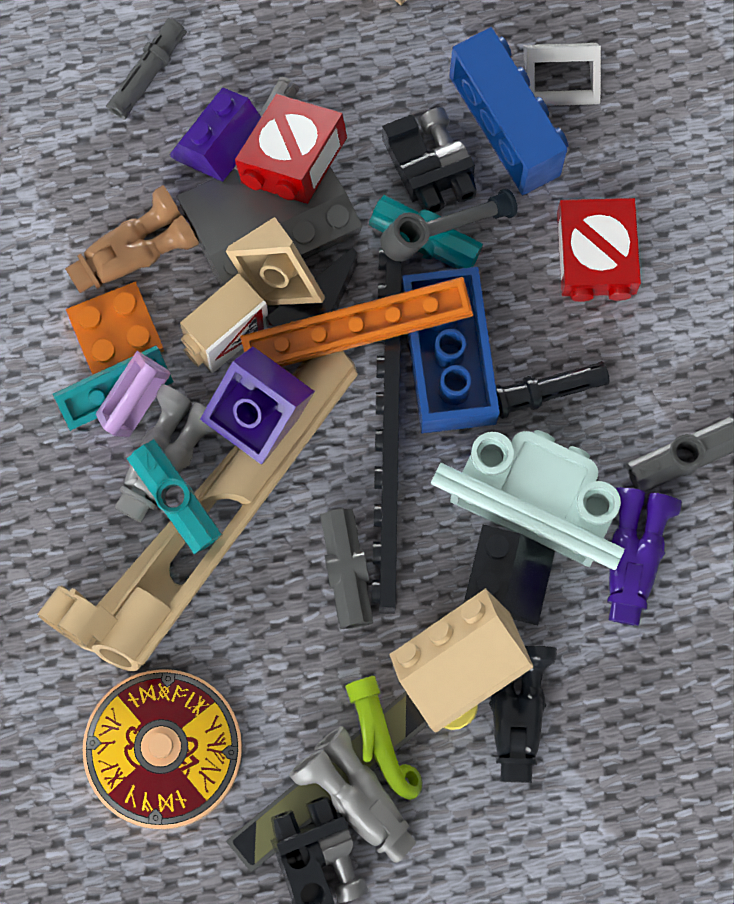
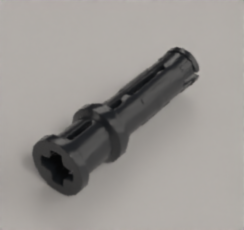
[496,361,610,419]

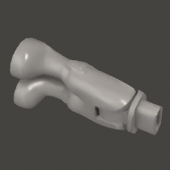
[114,384,215,523]
[289,726,416,863]

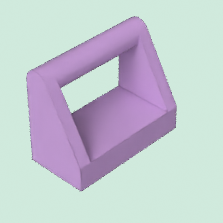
[96,351,171,437]

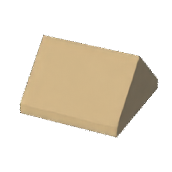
[226,217,325,306]

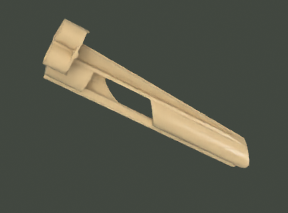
[37,351,358,671]

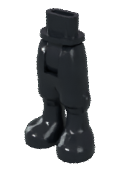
[489,646,557,783]

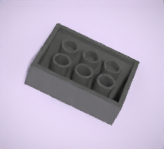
[176,167,363,288]

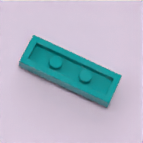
[53,346,174,431]

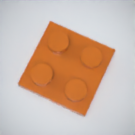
[66,281,164,375]

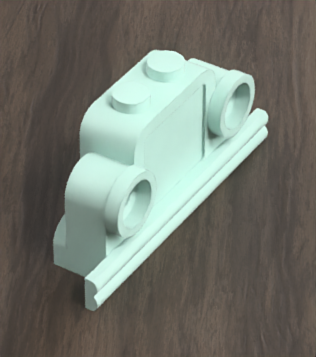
[431,430,625,570]

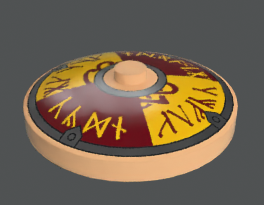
[83,669,242,829]

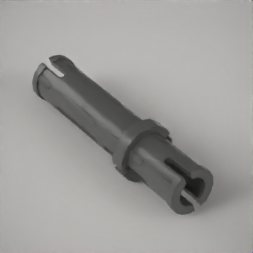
[106,18,187,120]

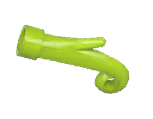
[345,676,423,800]

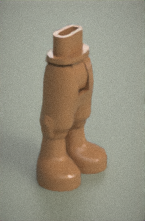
[65,185,199,293]

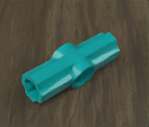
[369,195,483,269]
[127,439,223,554]

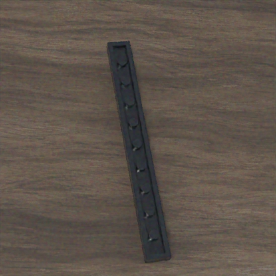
[372,235,402,614]

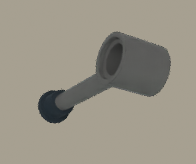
[380,188,518,261]

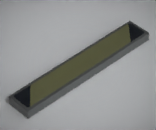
[226,691,428,873]

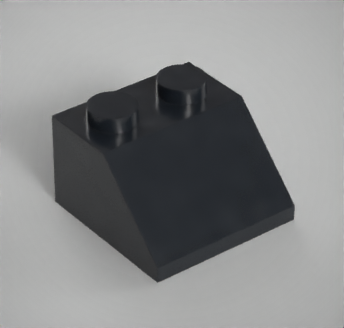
[463,524,555,626]

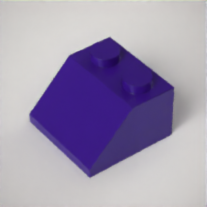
[169,87,261,182]
[200,347,315,465]

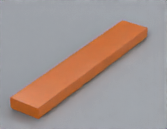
[240,277,473,367]

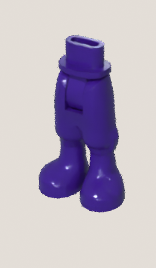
[607,487,682,626]

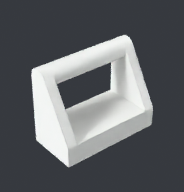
[523,43,601,106]

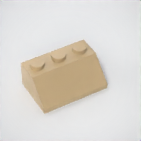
[389,588,534,733]

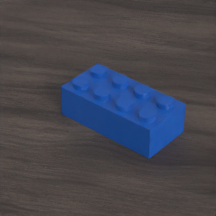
[449,27,568,196]
[401,267,500,434]

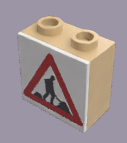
[180,273,268,374]

